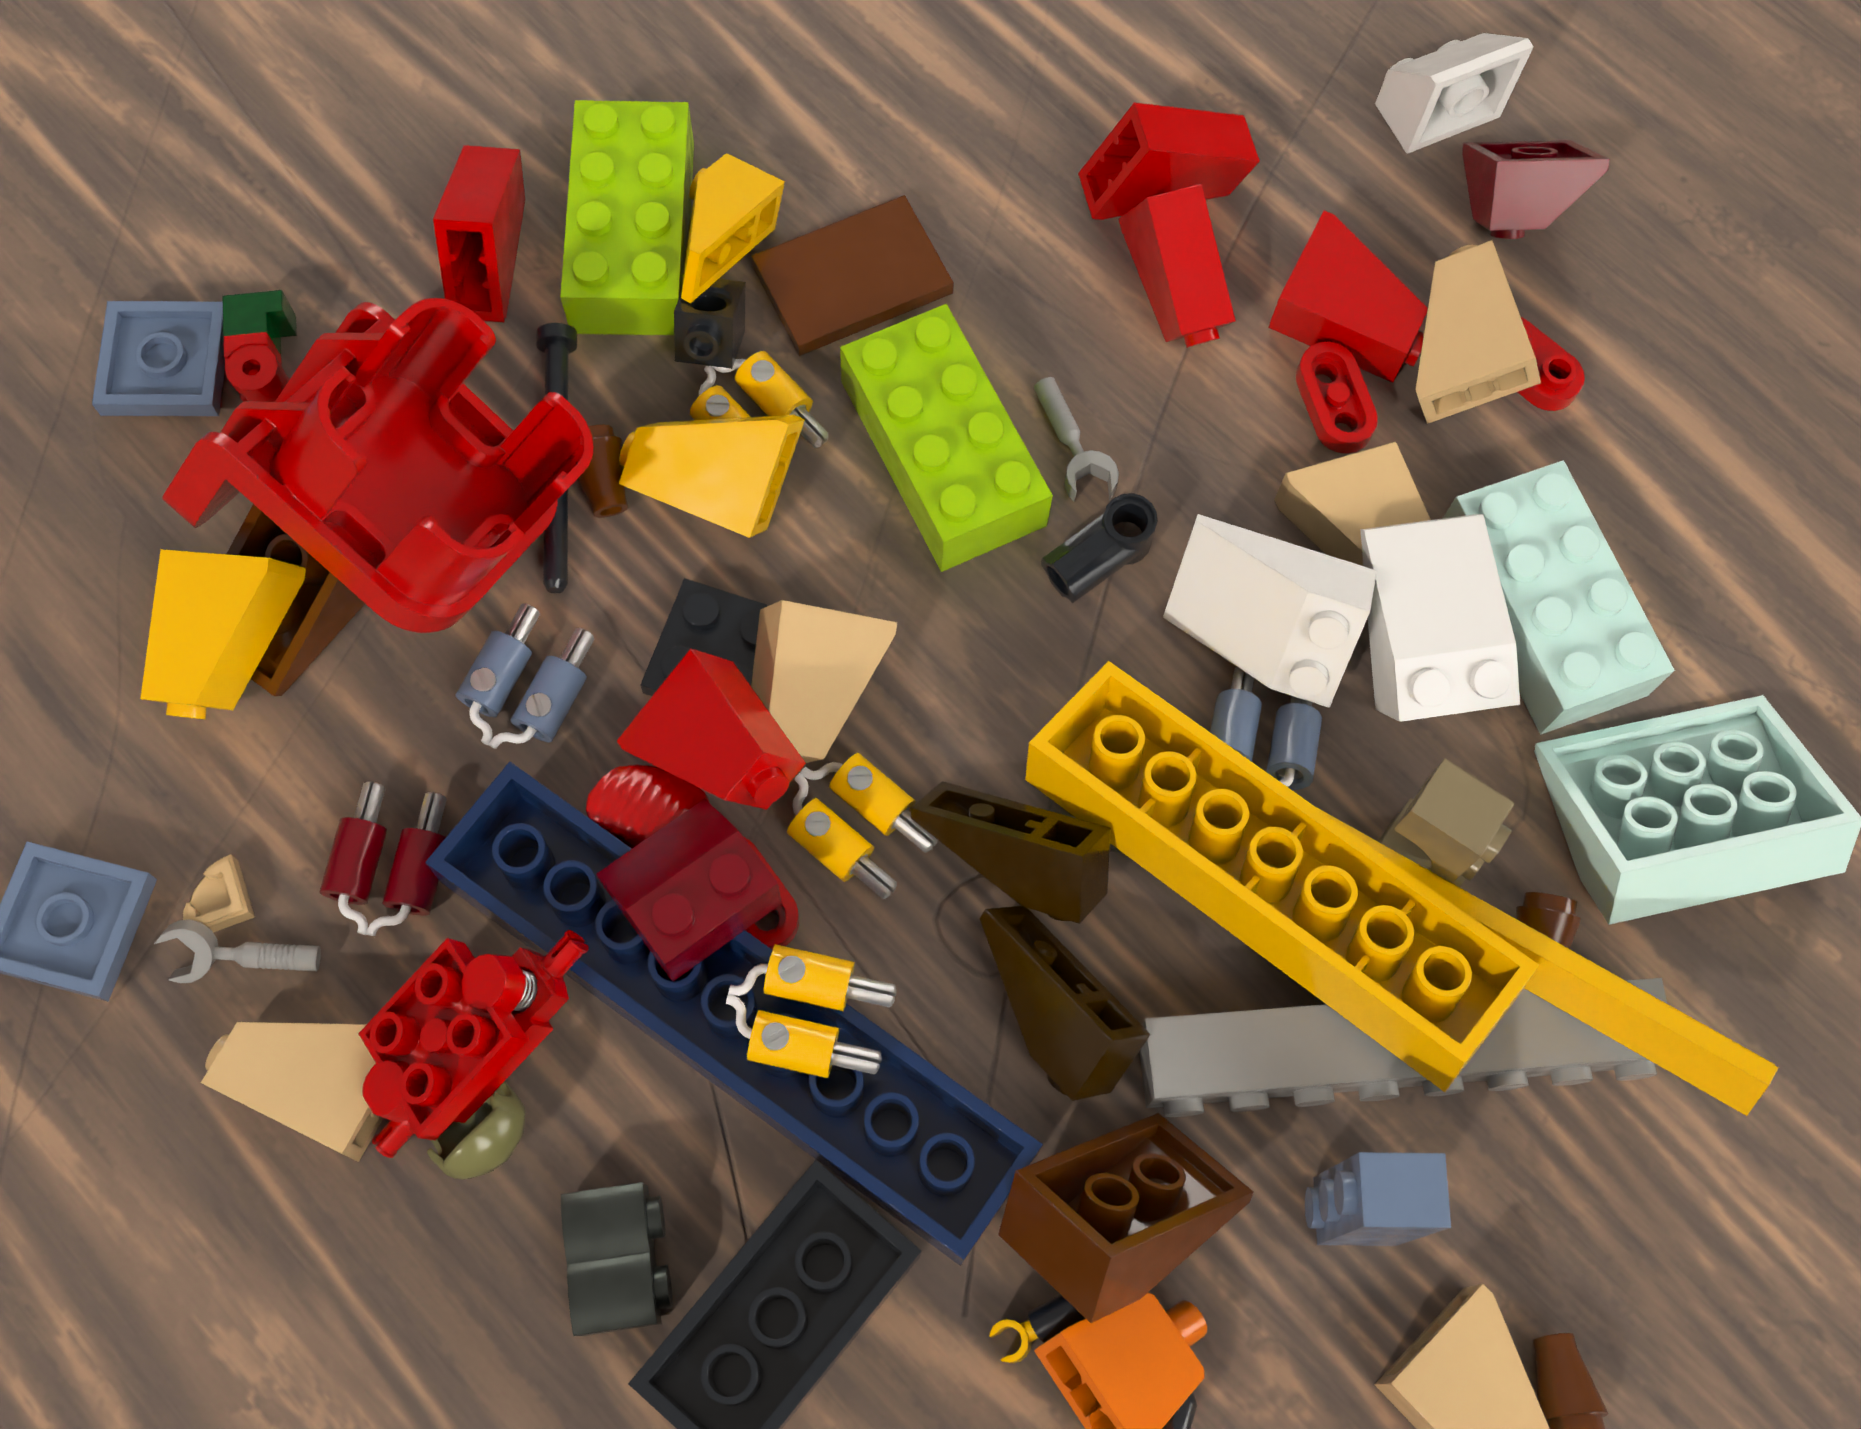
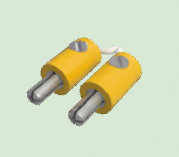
[690,351,828,448]
[787,753,938,899]
[726,944,896,1078]

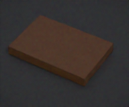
[752,195,954,356]

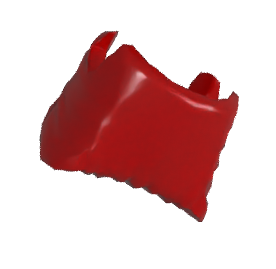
[586,764,710,849]

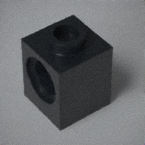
[674,279,746,369]

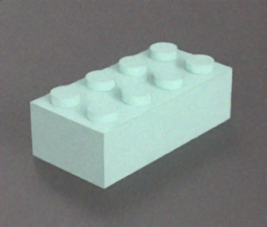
[1442,460,1675,735]

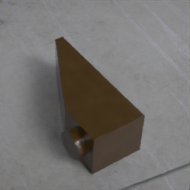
[911,781,1111,924]
[980,906,1151,1101]

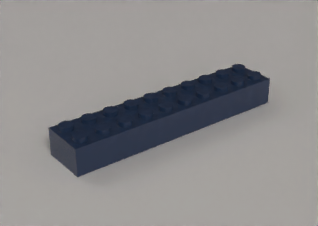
[425,761,1043,1266]

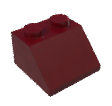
[596,799,782,982]

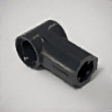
[1041,493,1158,603]

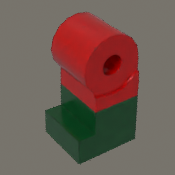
[222,290,297,402]

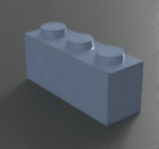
[1305,1152,1451,1246]

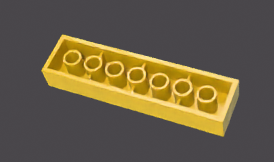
[1025,661,1539,1092]

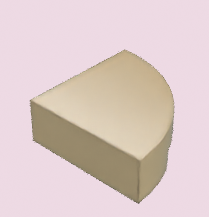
[183,854,255,933]

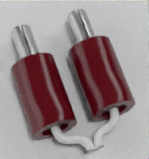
[319,782,447,936]

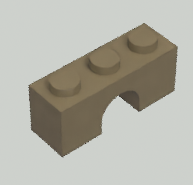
[1378,758,1515,887]

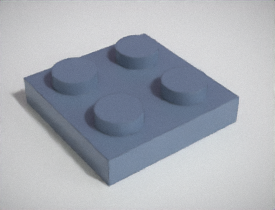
[92,301,225,416]
[0,842,157,1002]

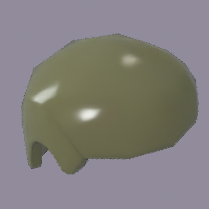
[427,1081,526,1180]

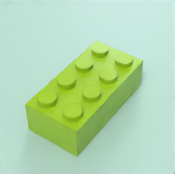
[560,100,694,335]
[840,303,1053,572]

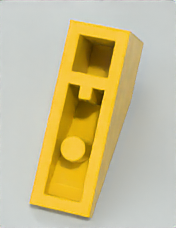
[681,153,785,303]

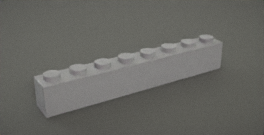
[1139,978,1667,1117]

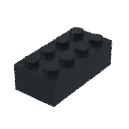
[628,1160,922,1429]

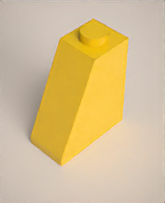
[619,415,805,538]
[140,549,306,720]

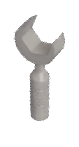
[1034,377,1119,502]
[154,919,321,984]

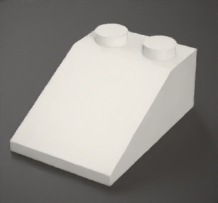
[1163,514,1377,708]
[1360,514,1520,722]

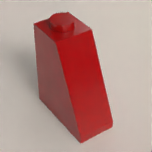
[1078,102,1260,220]
[433,145,526,323]
[1118,184,1236,348]
[1268,210,1428,383]
[617,649,806,810]

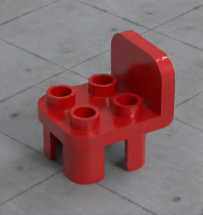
[162,298,594,633]

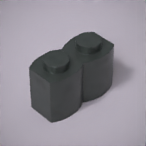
[561,1182,672,1336]

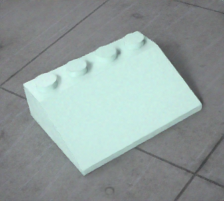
[1534,695,1861,925]

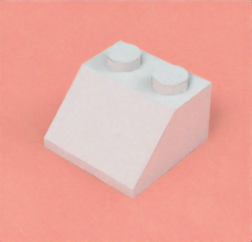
[1375,33,1534,154]

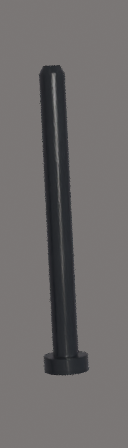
[536,323,577,593]

